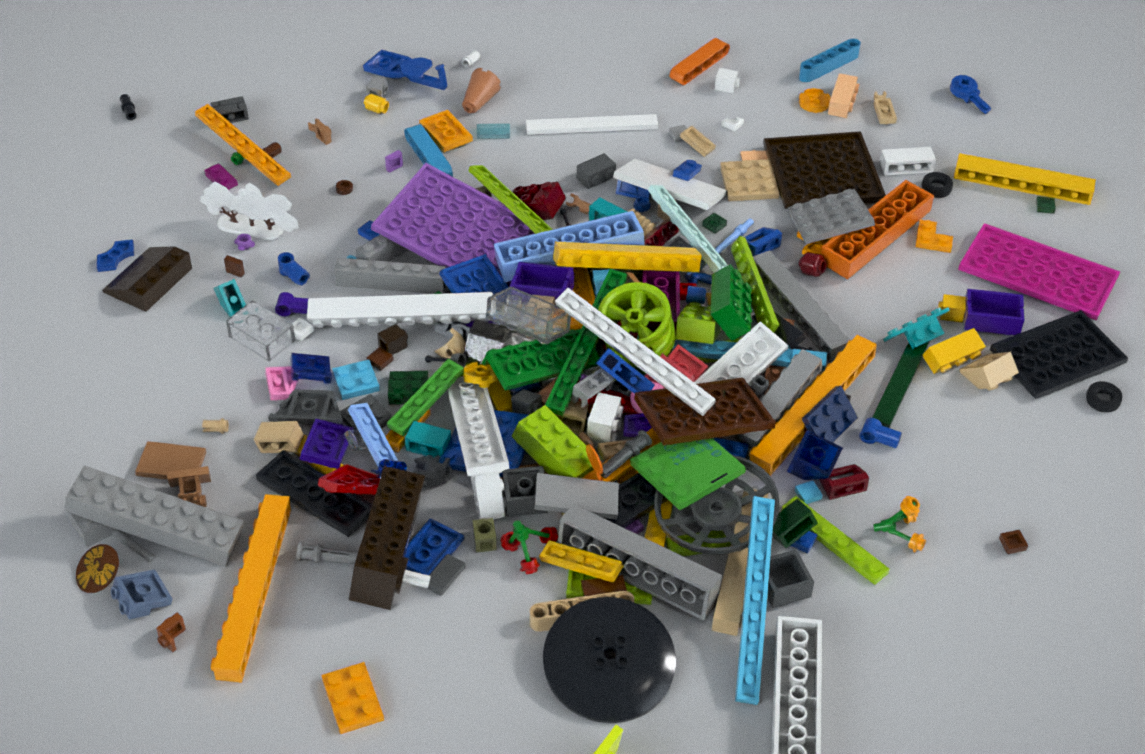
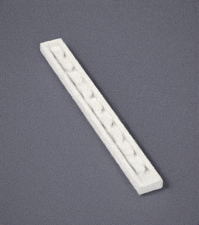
[555,288,716,416]

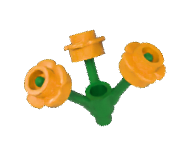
[873,496,926,553]

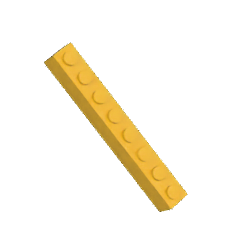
[954,153,1096,205]
[553,241,702,272]

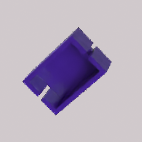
[510,262,575,308]
[964,288,1025,335]

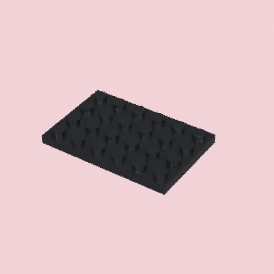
[990,310,1128,399]

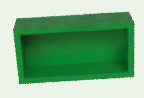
[711,264,752,341]

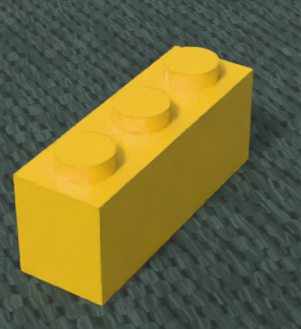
[922,328,986,374]

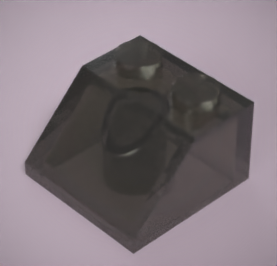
[464,319,512,365]

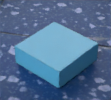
[795,480,823,504]

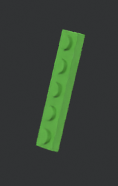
[387,359,464,436]

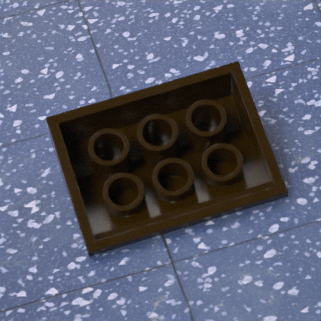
[102,246,192,312]

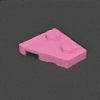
[265,366,303,400]

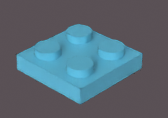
[332,360,380,400]

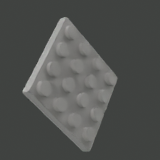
[788,189,875,244]

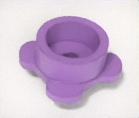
[234,233,255,251]

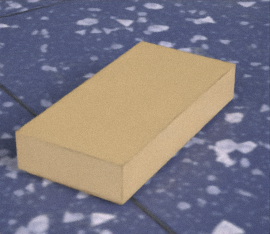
[680,126,716,157]

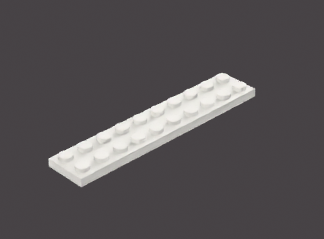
[447,376,509,476]

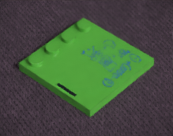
[630,438,745,510]

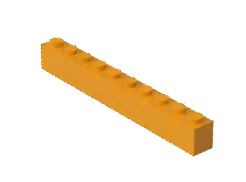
[749,335,877,476]
[211,494,292,683]

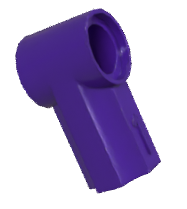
[275,292,308,317]

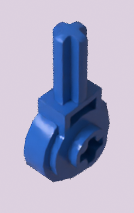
[950,75,991,114]

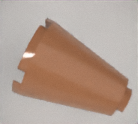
[462,68,501,113]

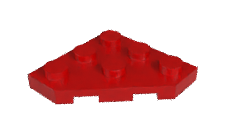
[318,464,381,495]

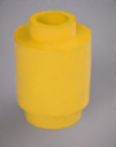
[364,94,389,114]

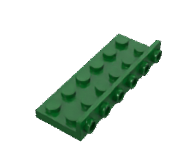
[482,329,600,391]

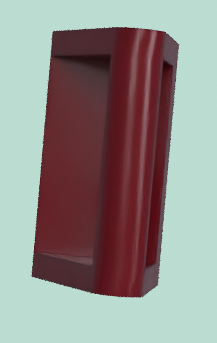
[817,464,869,500]

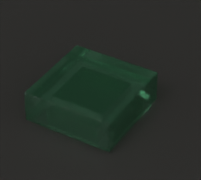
[1036,196,1056,214]

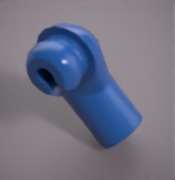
[688,273,712,284]

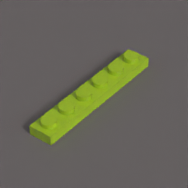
[781,496,890,585]

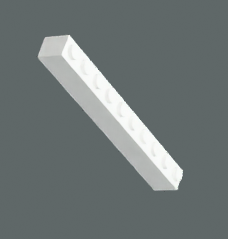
[307,292,495,328]

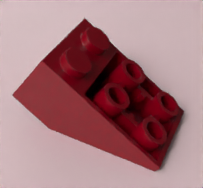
[513,181,566,220]

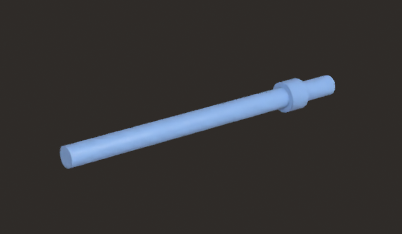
[685,218,754,280]

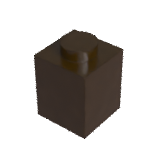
[377,324,408,355]

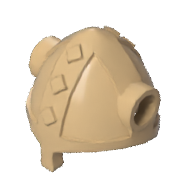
[434,328,467,358]

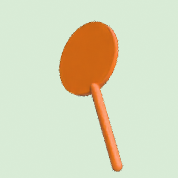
[586,444,603,481]

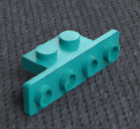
[883,307,950,349]

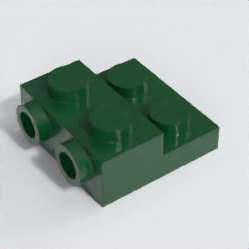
[388,371,428,405]

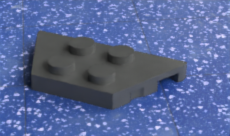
[268,389,344,425]

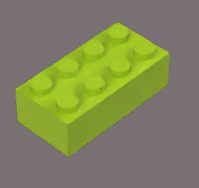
[511,405,594,478]

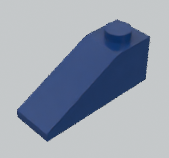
[596,348,655,394]

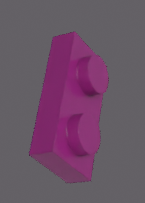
[204,163,238,190]

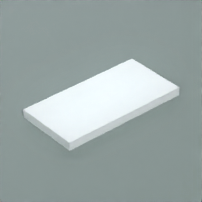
[613,159,727,210]

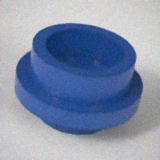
[633,196,651,212]

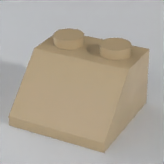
[959,352,1019,391]

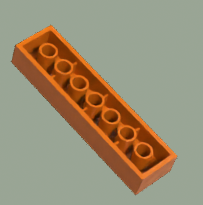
[821,180,934,280]

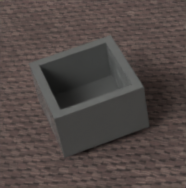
[767,549,814,608]

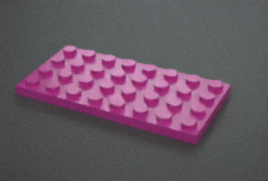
[958,223,1120,321]

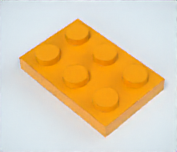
[419,109,473,152]
[321,662,384,735]

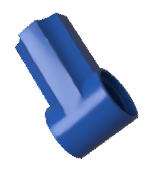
[278,252,310,286]
[686,286,707,306]
[859,418,902,448]

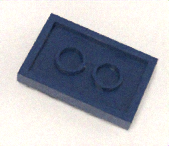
[802,386,858,451]

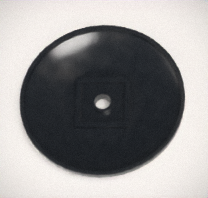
[543,597,676,723]

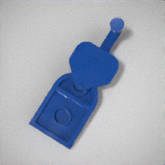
[363,49,448,90]

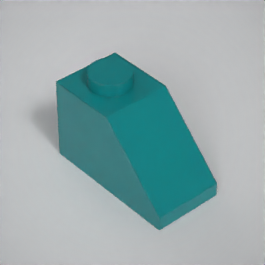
[213,279,250,320]

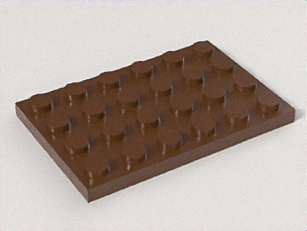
[634,377,776,446]

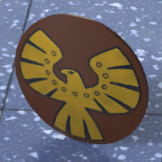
[76,544,119,593]

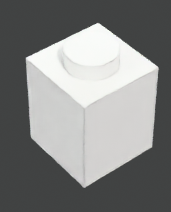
[715,68,740,93]

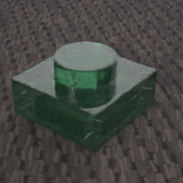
[702,213,727,234]

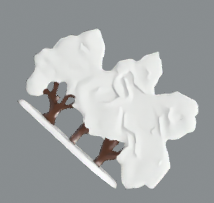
[200,182,299,240]

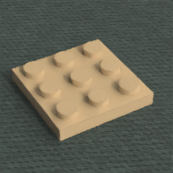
[720,159,779,201]

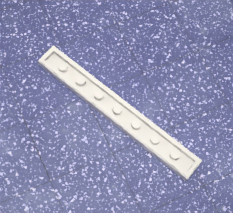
[526,114,658,135]

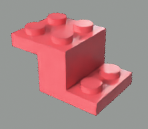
[645,344,709,388]

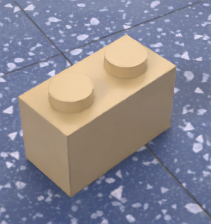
[254,421,304,453]

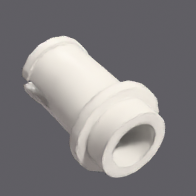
[462,50,481,68]

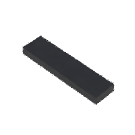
[752,312,806,350]

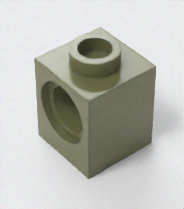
[472,518,497,553]

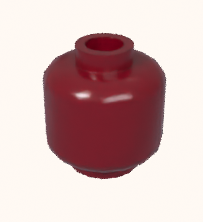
[799,252,827,277]

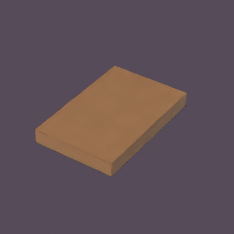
[135,441,207,480]

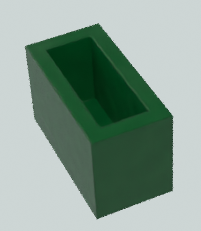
[772,498,818,549]

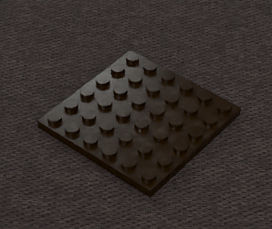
[763,131,886,209]

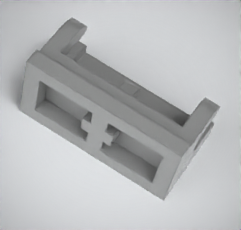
[571,368,615,408]

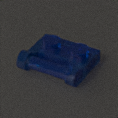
[290,353,332,384]

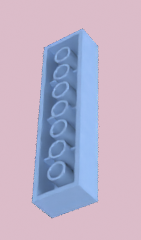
[494,211,645,282]

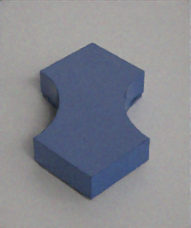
[97,239,134,272]

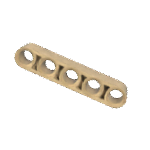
[530,591,634,632]

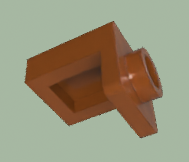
[156,612,186,652]

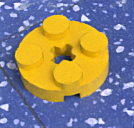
[463,362,499,388]

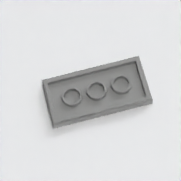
[534,473,619,519]

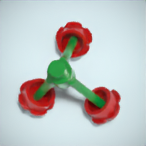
[500,521,558,574]

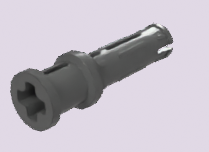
[601,430,652,479]

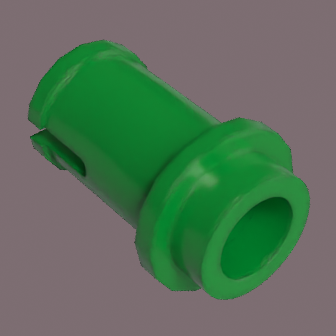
[231,152,245,165]

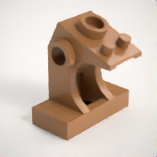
[167,466,211,507]

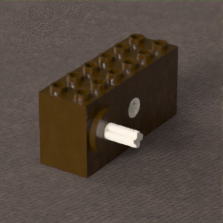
[349,466,431,610]

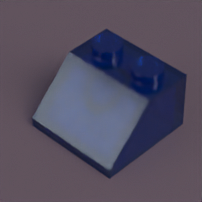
[786,430,843,480]

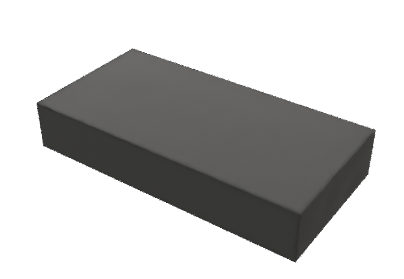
[427,554,465,596]

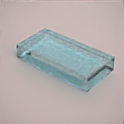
[477,124,510,139]

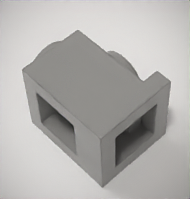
[366,76,388,97]

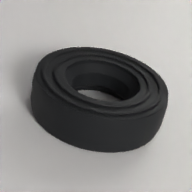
[922,172,953,198]
[1086,381,1122,412]

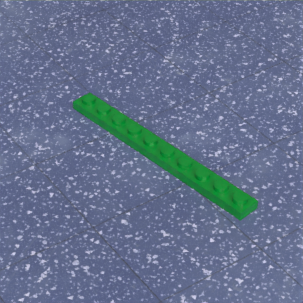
[545,269,627,417]

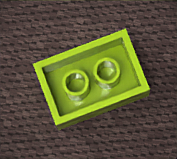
[676,302,722,344]

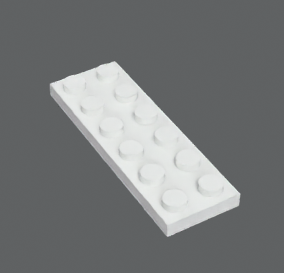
[694,322,788,385]

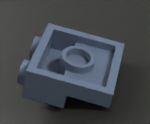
[110,569,173,619]

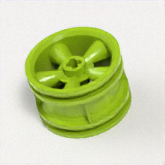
[598,282,676,369]

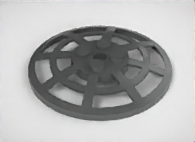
[654,455,779,555]

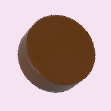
[336,180,353,195]

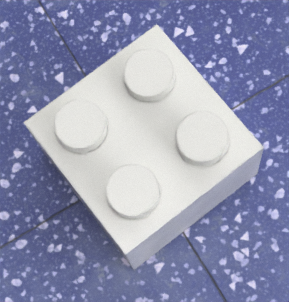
[587,393,624,449]

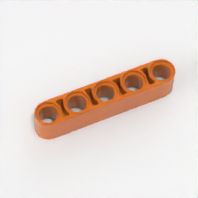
[669,38,730,85]

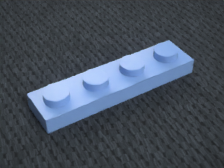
[348,403,401,474]

